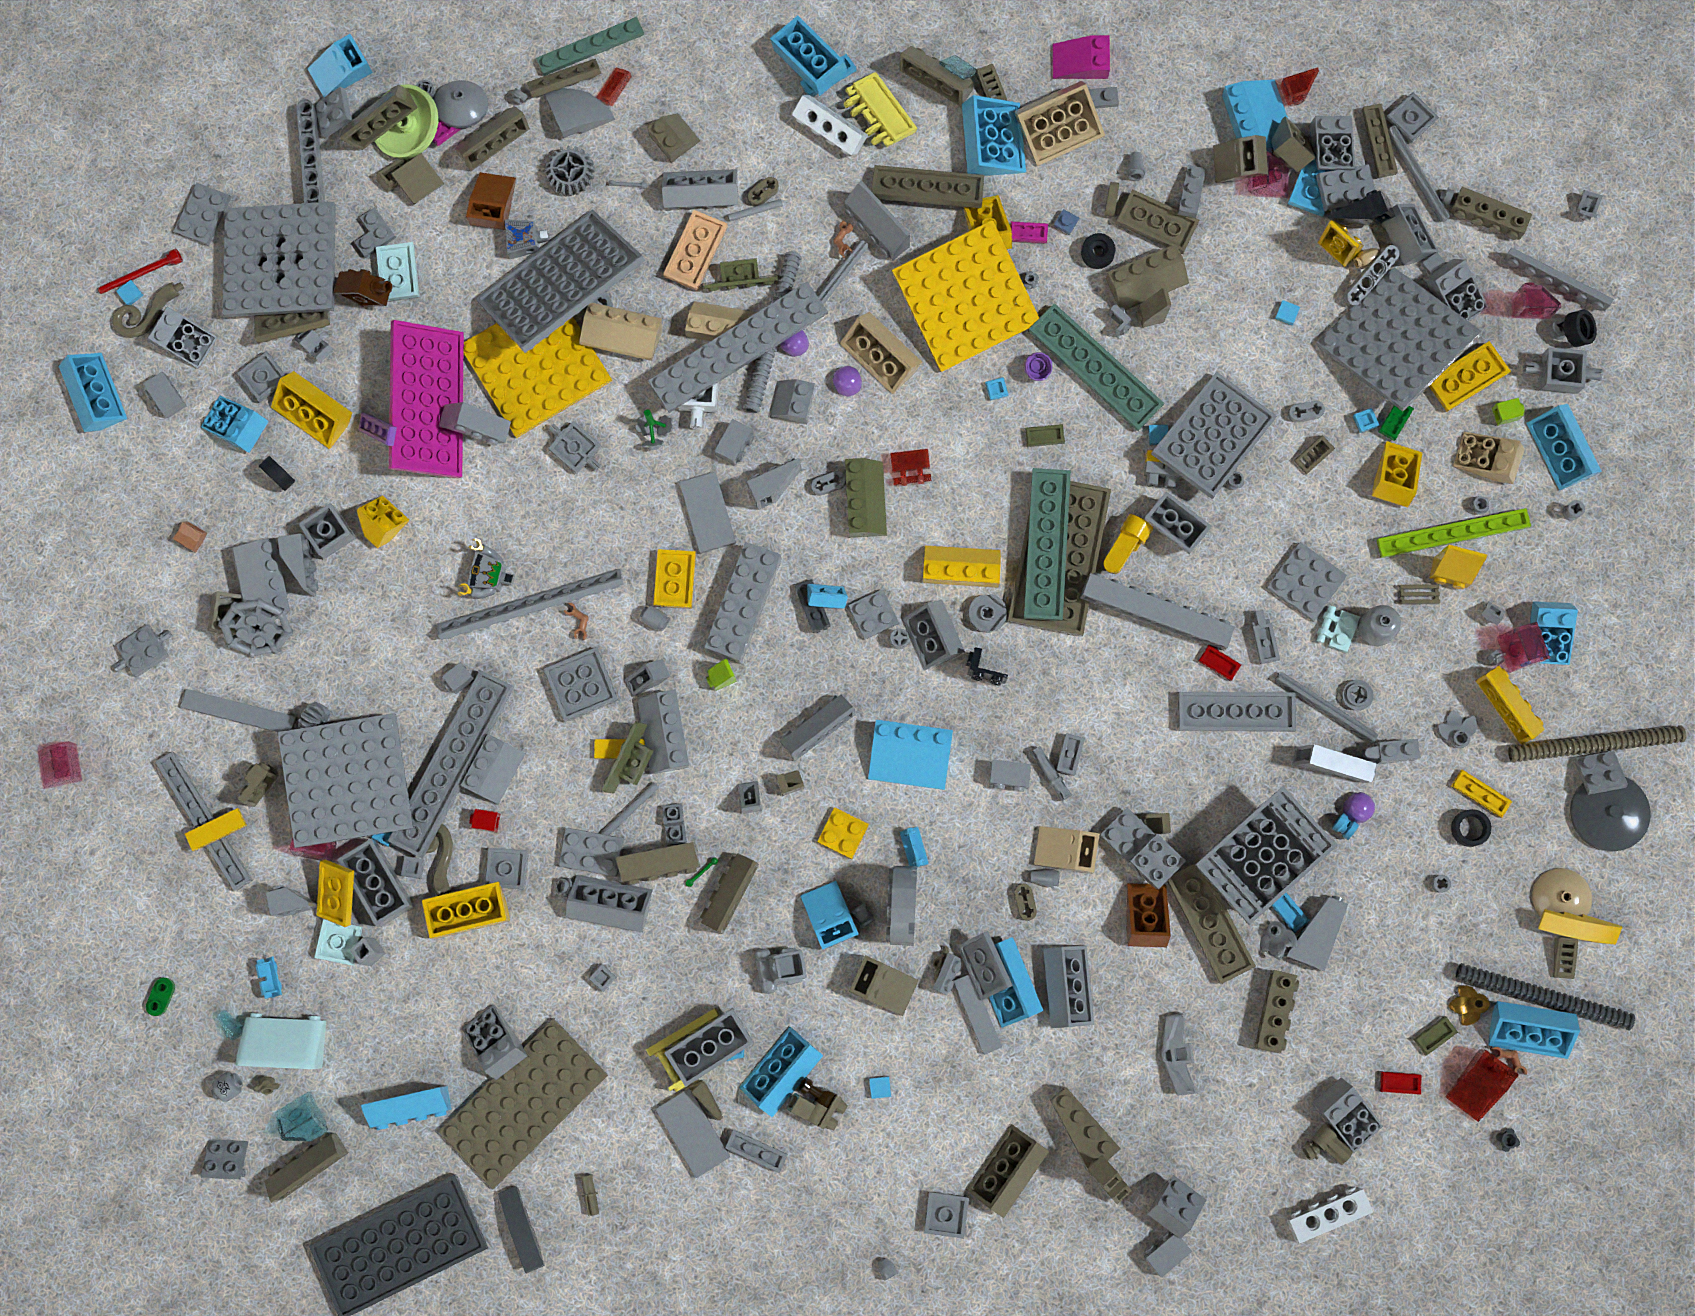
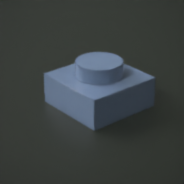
[1054,209,1079,235]

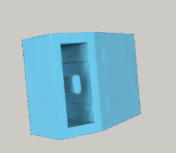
[307,34,373,97]
[201,396,269,453]
[1530,601,1578,665]
[801,881,859,950]

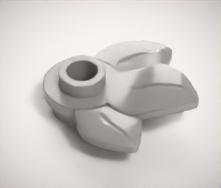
[1438,710,1477,748]
[1261,921,1298,960]

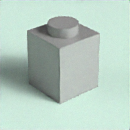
[442,662,475,694]
[350,937,386,966]

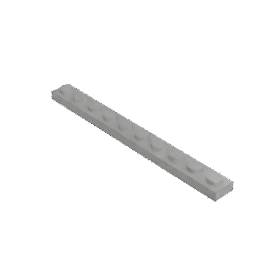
[437,569,624,640]

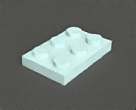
[376,242,419,301]

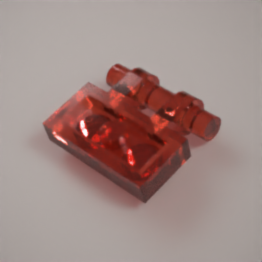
[890,449,932,486]

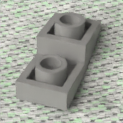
[662,803,687,847]

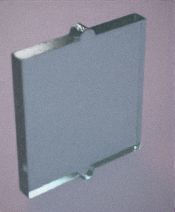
[939,55,977,80]

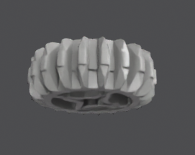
[545,145,595,196]

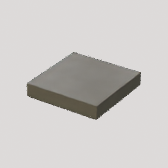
[391,153,444,205]

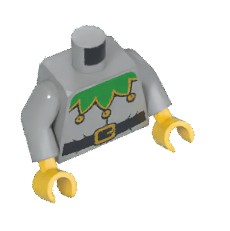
[457,539,515,599]

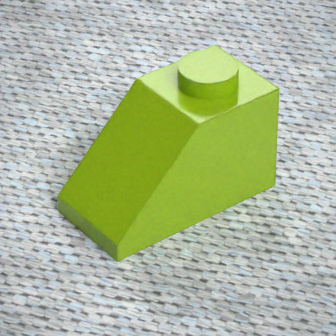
[706,658,737,691]

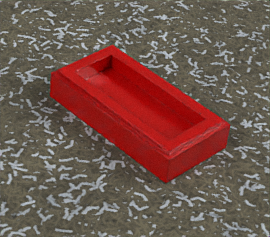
[1198,645,1242,681]
[1380,1072,1422,1095]

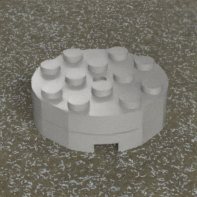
[886,865,917,946]

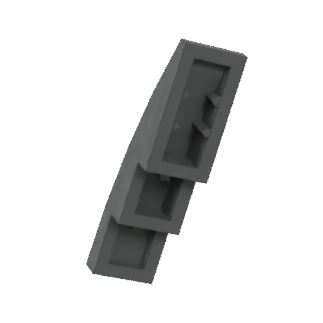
[498,1186,545,1274]

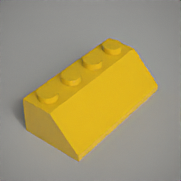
[271,371,352,449]
[923,545,1001,588]
[1475,666,1545,744]
[422,882,510,939]

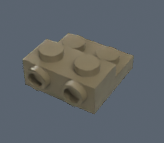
[238,761,278,807]

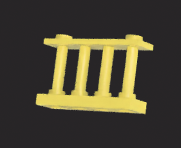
[646,1008,719,1092]

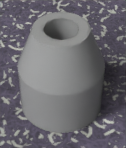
[878,1258,898,1281]

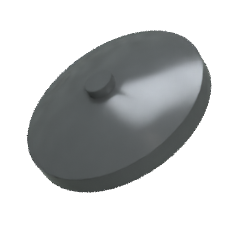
[1570,777,1651,852]

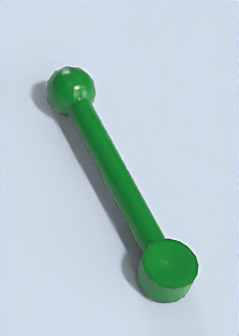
[686,857,718,887]

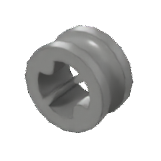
[1431,875,1451,893]

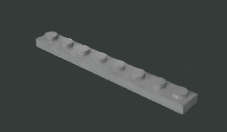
[156,752,253,891]

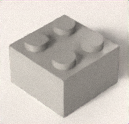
[299,503,356,559]
[1147,1175,1206,1239]

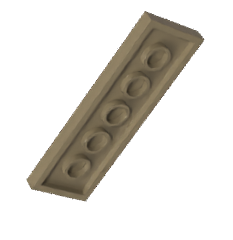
[871,165,985,208]
[1167,862,1256,984]

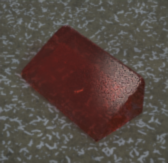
[597,67,632,106]

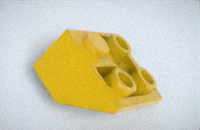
[357,495,410,548]

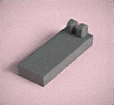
[795,579,831,633]

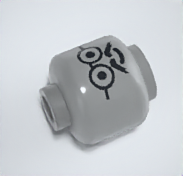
[211,1072,243,1102]

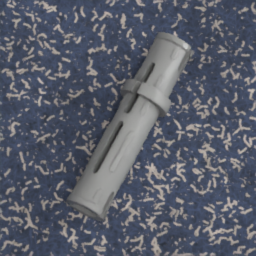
[1030,746,1072,801]

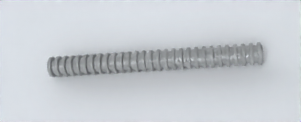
[744,251,801,413]

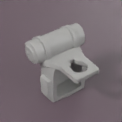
[754,948,807,994]

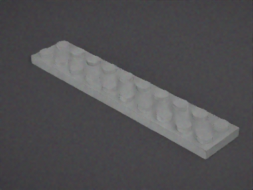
[648,281,828,413]
[388,670,514,859]

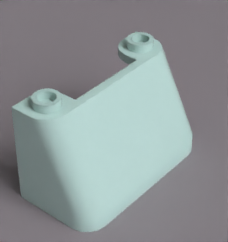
[235,1013,326,1069]

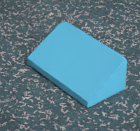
[807,584,848,609]

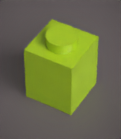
[1492,398,1525,426]

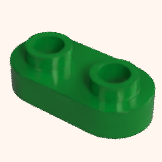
[146,978,175,1016]

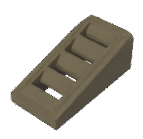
[976,64,1007,101]
[376,159,410,193]
[1294,435,1335,475]
[1553,937,1578,979]
[692,1081,723,1121]

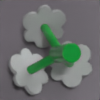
[635,409,673,450]

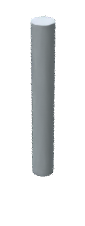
[728,199,783,221]

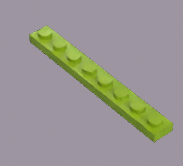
[1376,508,1531,558]

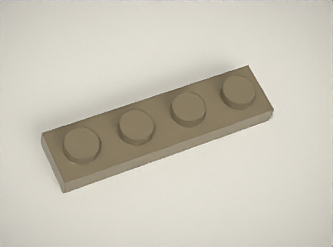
[527,58,601,98]
[1362,104,1398,178]

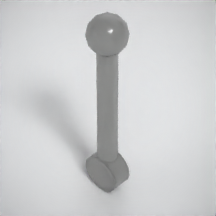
[609,180,647,189]

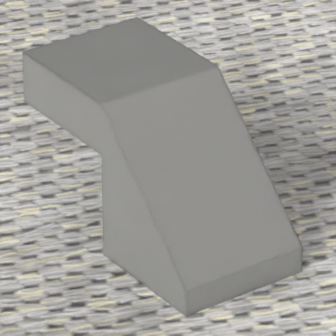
[294,330,333,363]

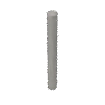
[600,782,659,835]

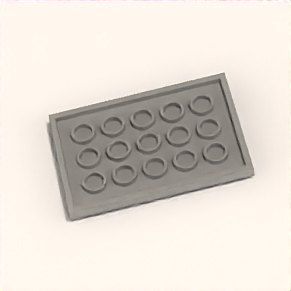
[1151,371,1277,499]

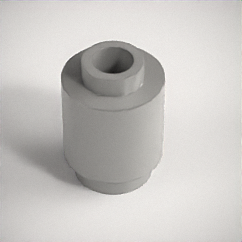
[640,605,670,631]

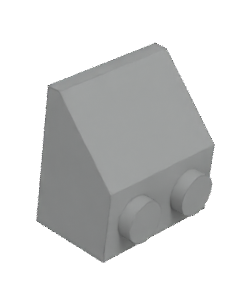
[770,379,816,425]
[266,885,317,917]

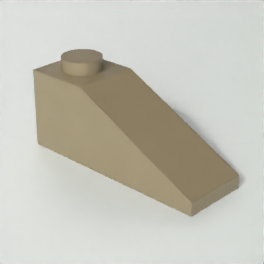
[1136,287,1171,328]

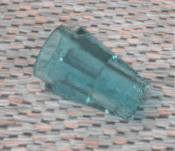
[217,1010,243,1040]

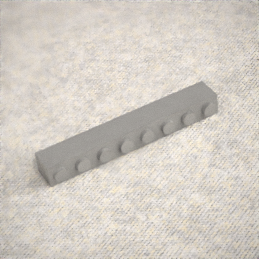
[1080,573,1235,651]

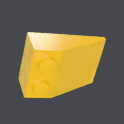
[963,195,1012,249]
[1318,220,1364,267]
[1372,441,1423,508]
[1429,545,1487,589]

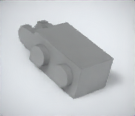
[1361,739,1421,764]

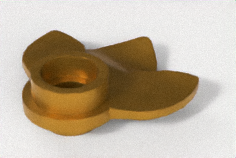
[1449,985,1490,1026]

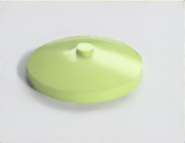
[375,84,438,159]

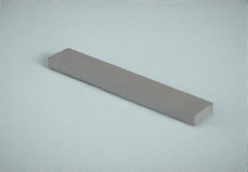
[181,689,297,732]

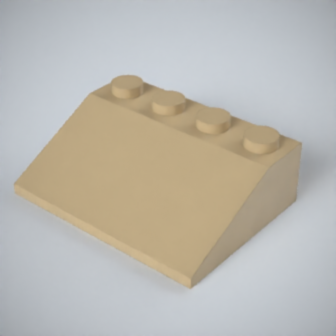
[1014,81,1105,166]

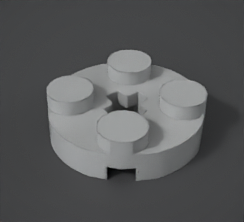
[968,594,1007,633]

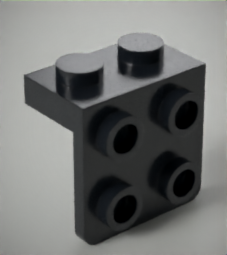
[966,647,1008,686]

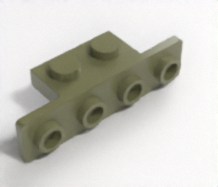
[703,258,778,291]
[602,721,654,794]

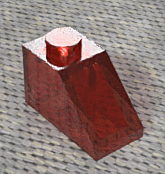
[1280,67,1319,105]

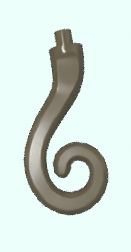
[112,282,184,338]
[426,823,453,896]

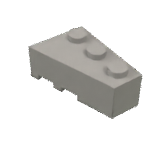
[439,402,511,446]

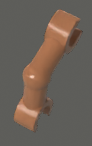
[833,220,853,258]
[564,603,589,641]
[1490,1047,1527,1078]

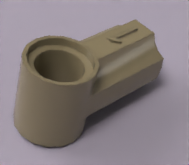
[1310,1124,1353,1165]

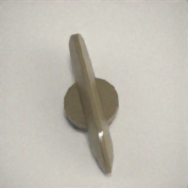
[933,946,949,983]

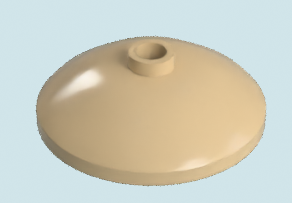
[1532,868,1592,917]

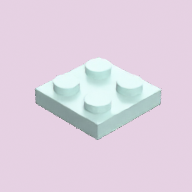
[314,919,363,966]

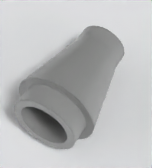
[1127,151,1146,181]
[1031,869,1060,888]

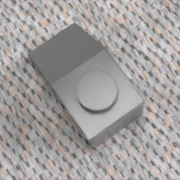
[625,659,670,697]

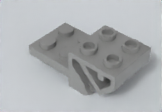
[1100,807,1186,890]

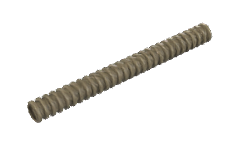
[1508,725,1686,763]

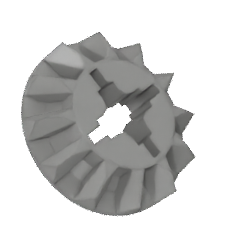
[1342,680,1374,711]

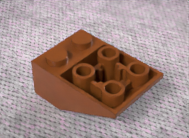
[466,172,516,230]

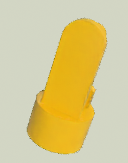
[1104,514,1154,574]

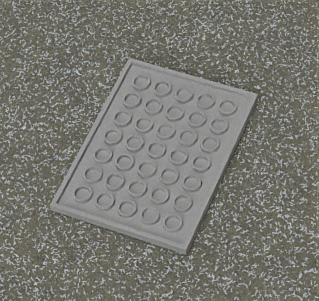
[475,209,645,353]

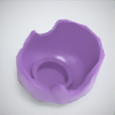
[780,330,809,357]
[1024,352,1052,381]
[833,366,862,397]
[1343,792,1375,823]

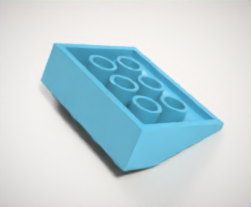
[1222,79,1288,155]
[962,95,1026,176]
[868,720,953,790]

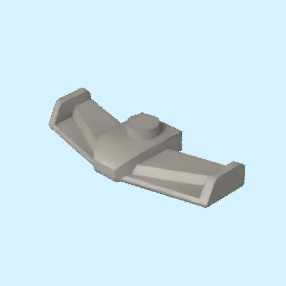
[1161,1013,1198,1096]

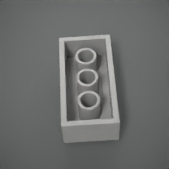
[337,839,415,927]

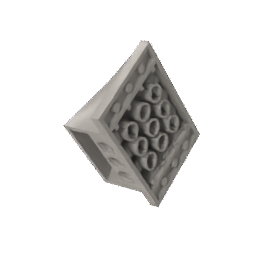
[1195,786,1338,925]

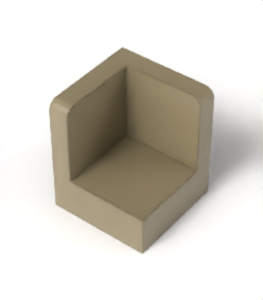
[776,770,805,796]
[1144,813,1171,835]

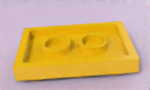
[653,549,696,609]
[316,859,354,927]

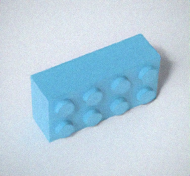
[770,16,847,96]

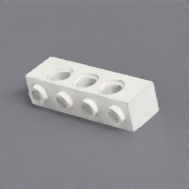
[792,95,868,156]
[1286,1186,1373,1244]

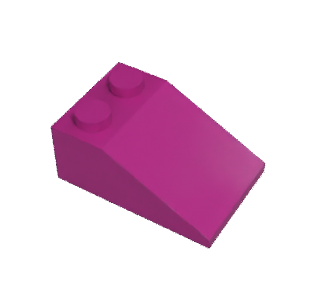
[1053,35,1110,79]

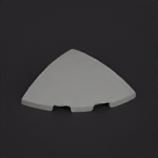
[544,88,615,138]

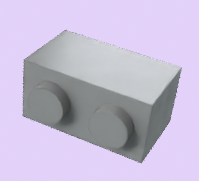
[143,372,187,418]
[714,419,754,466]
[989,760,1031,792]
[1144,1231,1192,1278]

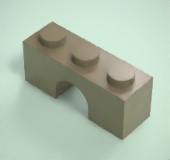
[1088,1156,1132,1204]

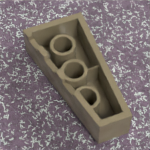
[1050,1087,1121,1176]

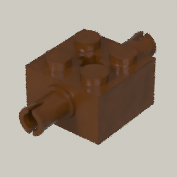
[334,269,393,306]

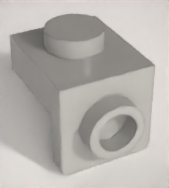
[1576,190,1603,220]
[1108,304,1132,337]

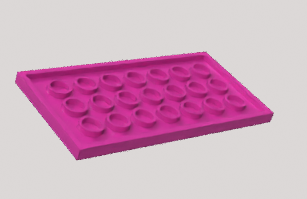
[389,320,464,478]

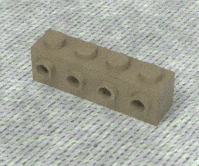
[1450,187,1532,240]
[1254,970,1299,1054]

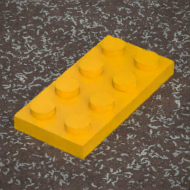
[1429,341,1511,412]

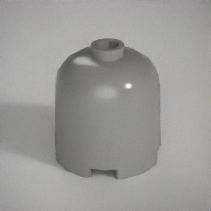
[1357,605,1401,647]

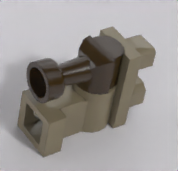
[786,1077,848,1131]

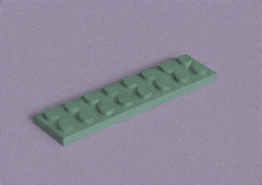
[1028,303,1164,431]
[1024,468,1071,621]

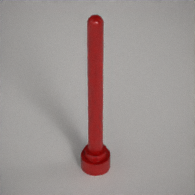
[98,248,183,294]

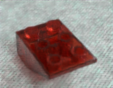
[1445,1049,1519,1122]

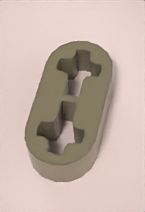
[748,177,779,206]
[1104,182,1119,217]
[1014,884,1037,921]

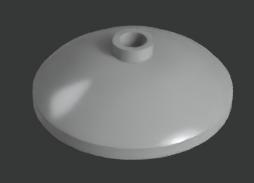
[433,80,489,128]

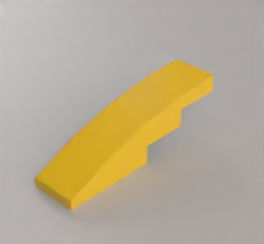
[1538,909,1623,945]

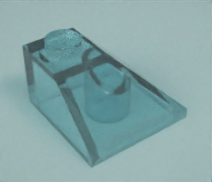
[275,1092,328,1141]

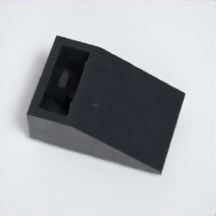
[1327,190,1396,225]

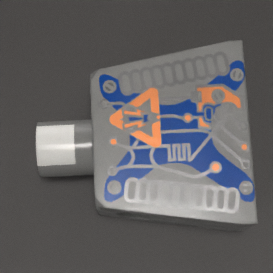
[505,219,549,259]

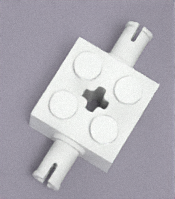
[678,382,719,429]

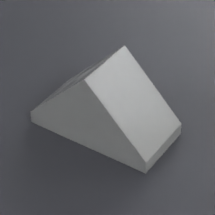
[738,781,762,814]

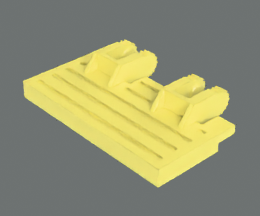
[843,72,918,147]

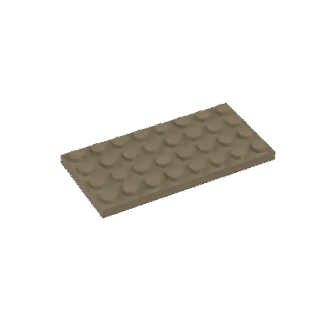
[1007,481,1111,637]
[439,1018,608,1189]

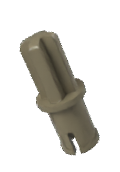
[580,1174,599,1216]

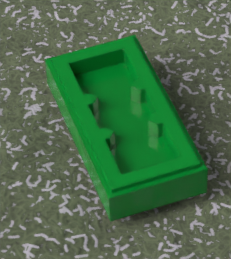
[1378,405,1414,441]

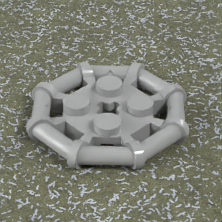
[218,597,293,658]

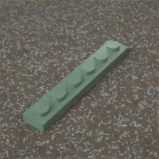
[536,17,644,76]

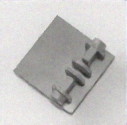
[201,1139,248,1180]

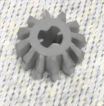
[298,702,330,728]

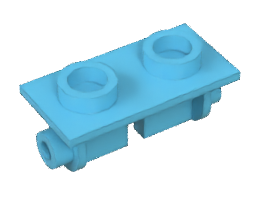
[900,827,929,867]
[255,956,282,999]

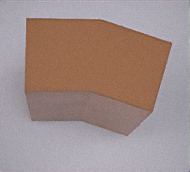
[173,521,207,553]

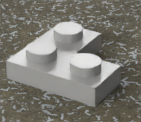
[354,207,396,258]

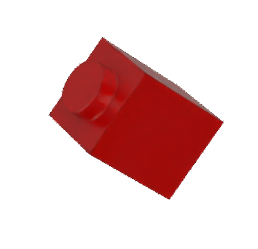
[469,809,501,833]

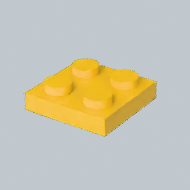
[817,807,869,859]

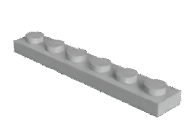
[1504,248,1614,311]

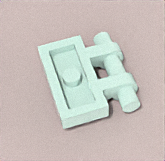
[1316,605,1360,653]

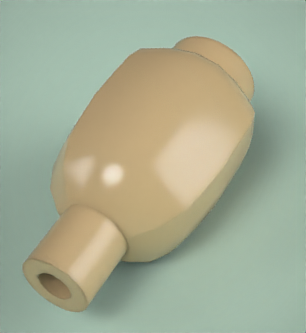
[1353,248,1388,269]

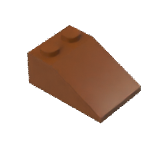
[1126,883,1171,948]

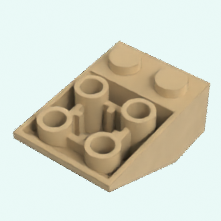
[1453,432,1524,484]
[1034,826,1100,874]

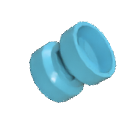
[1331,813,1359,840]

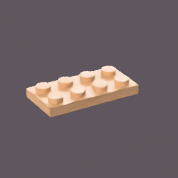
[663,210,728,291]

